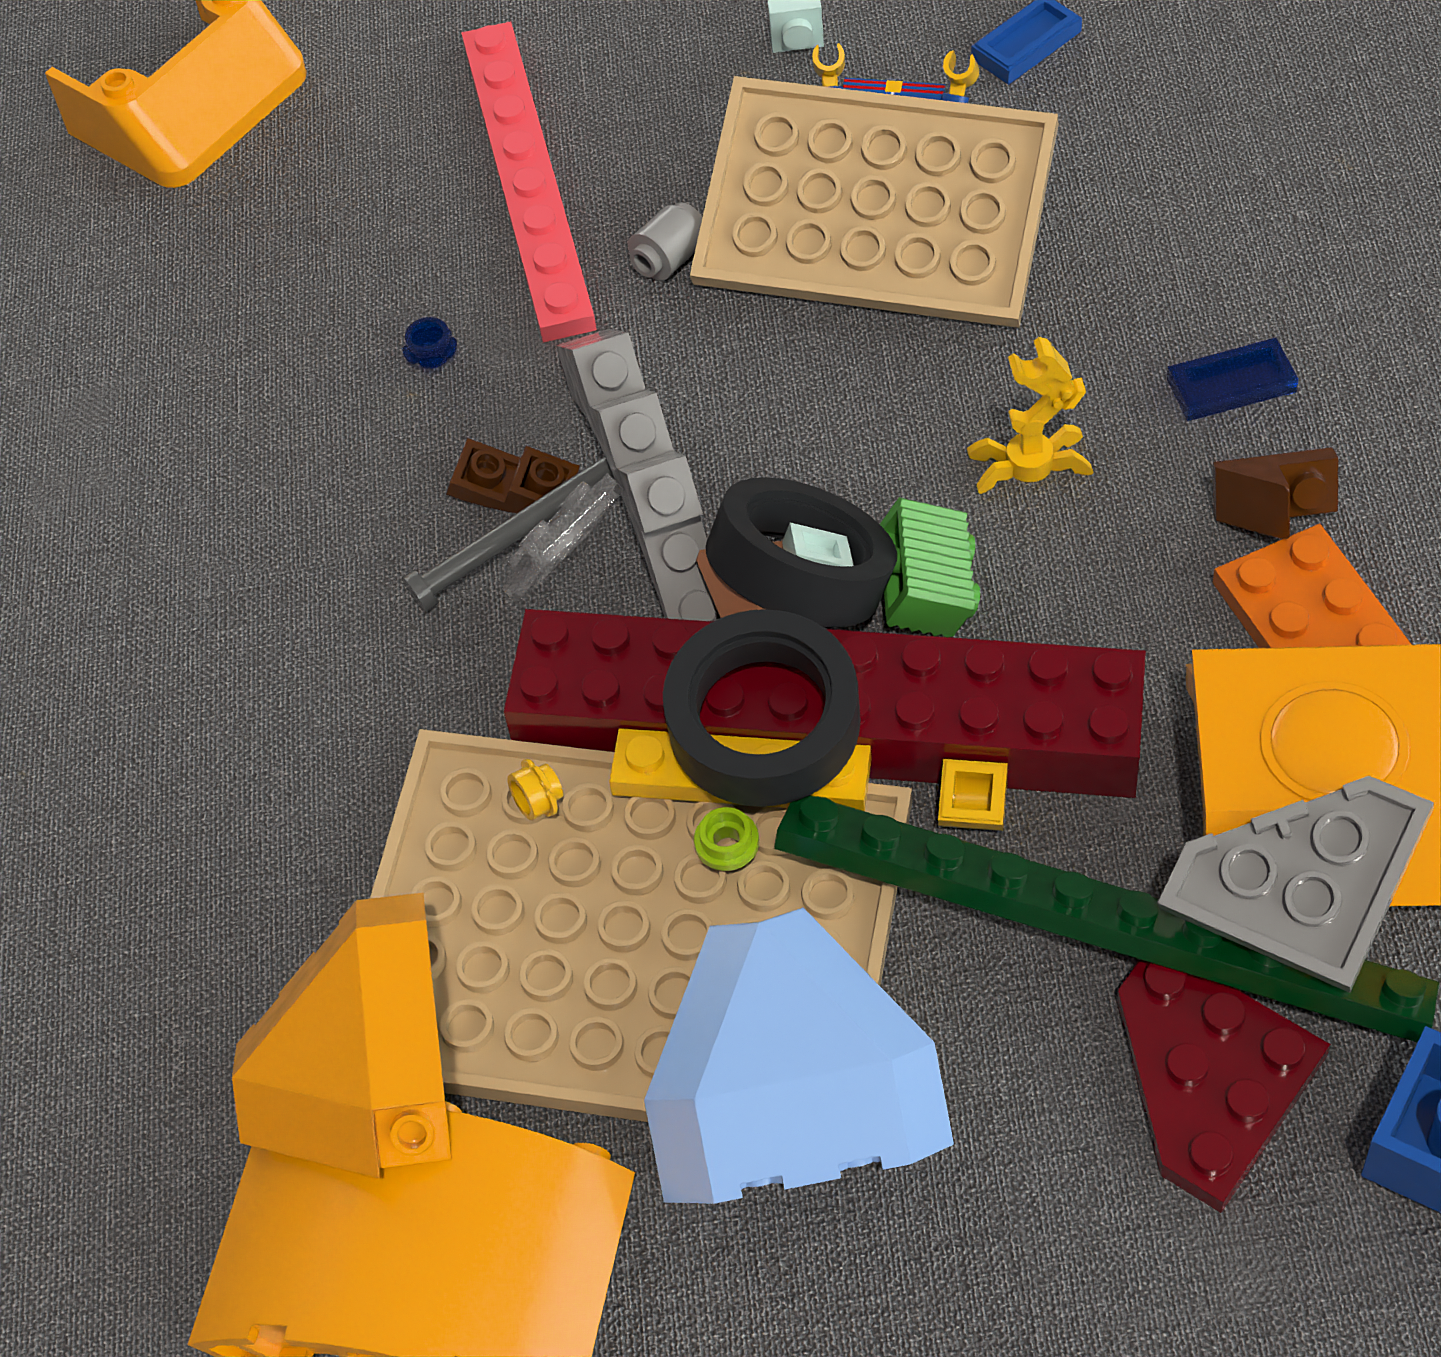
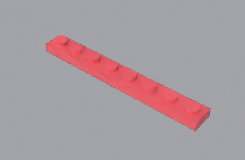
[461,21,597,343]

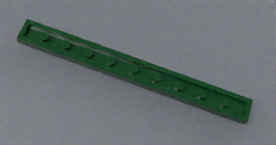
[774,795,1439,1043]

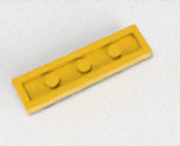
[609,728,871,811]

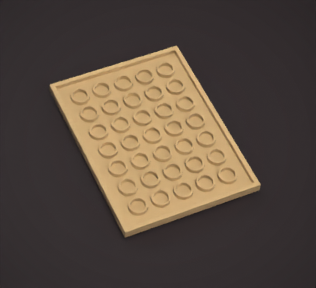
[370,729,912,1122]

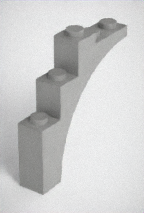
[556,329,721,621]

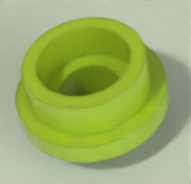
[694,807,759,871]

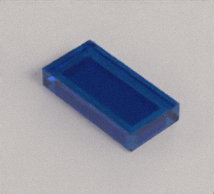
[1167,337,1299,422]

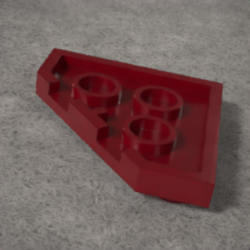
[1117,959,1331,1213]

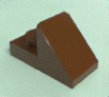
[1213,447,1338,539]

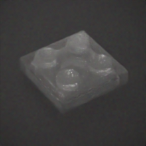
[501,473,624,605]

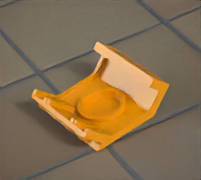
[1186,644,1441,906]

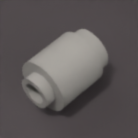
[628,202,702,280]

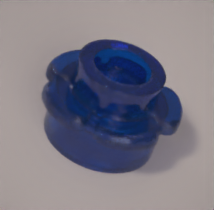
[402,317,457,369]

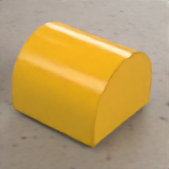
[938,759,1008,831]

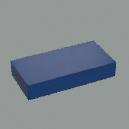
[971,0,1082,85]

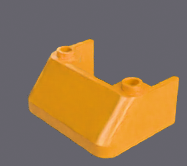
[45,0,307,188]

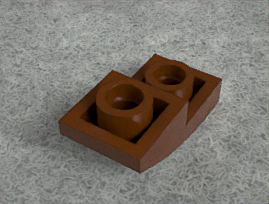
[446,438,580,517]

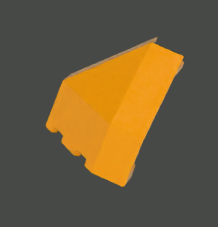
[232,893,451,1179]

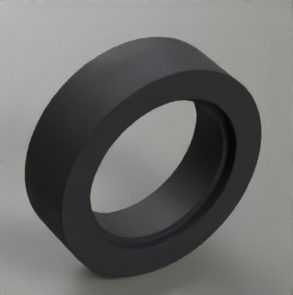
[706,477,897,627]
[663,609,860,807]

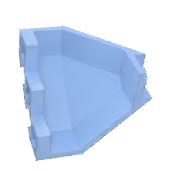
[644,908,954,1204]

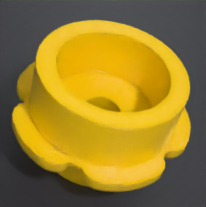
[507,759,563,821]

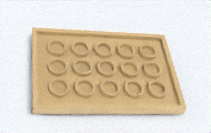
[690,76,1059,328]

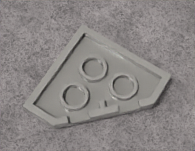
[1158,776,1434,993]

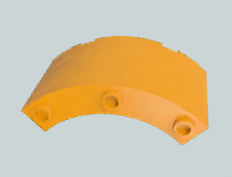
[187,1101,635,1357]

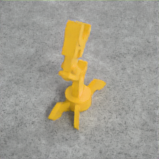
[967,337,1094,494]

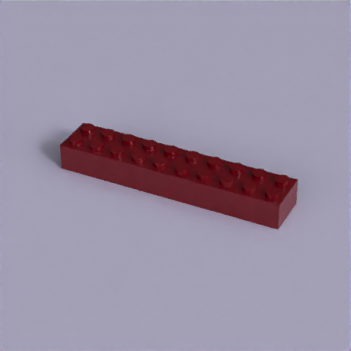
[503,609,1146,798]

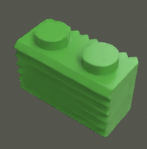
[880,497,980,637]

